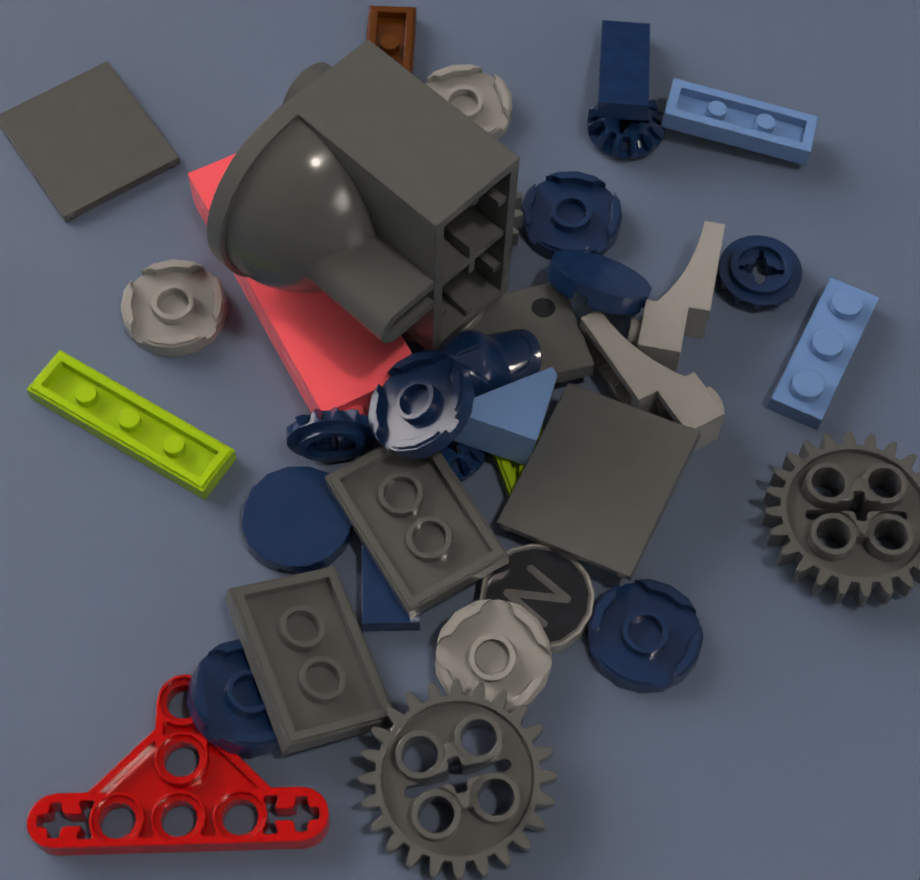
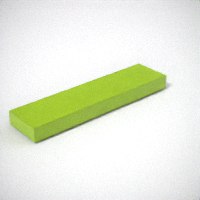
[27,350,237,500]

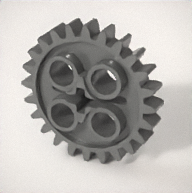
[761,431,920,607]
[358,679,557,880]

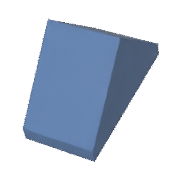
[453,367,558,466]

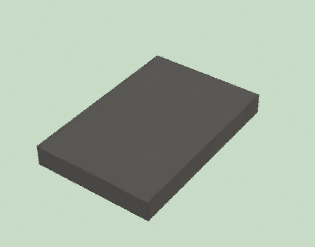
[324,445,509,619]
[224,566,393,755]

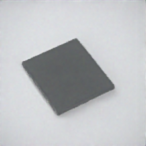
[0,61,180,222]
[497,383,701,580]

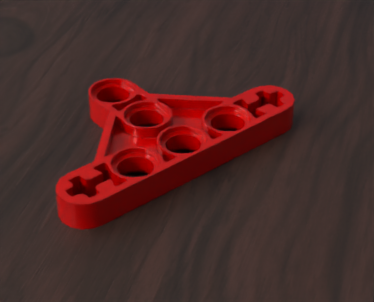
[27,674,331,856]

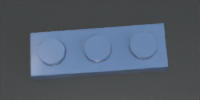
[661,78,818,165]
[767,277,880,430]

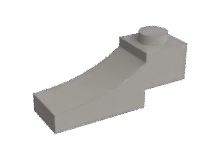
[628,221,725,372]
[580,311,725,452]

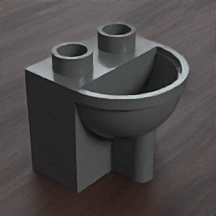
[207,39,520,351]

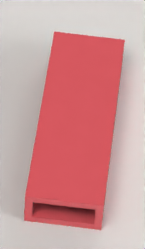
[188,154,412,416]

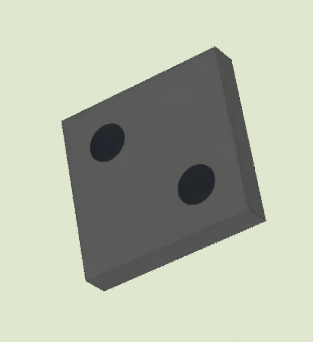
[471,283,594,384]

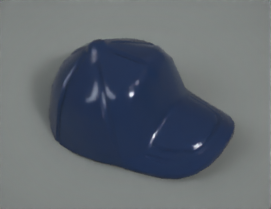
[436,329,542,397]

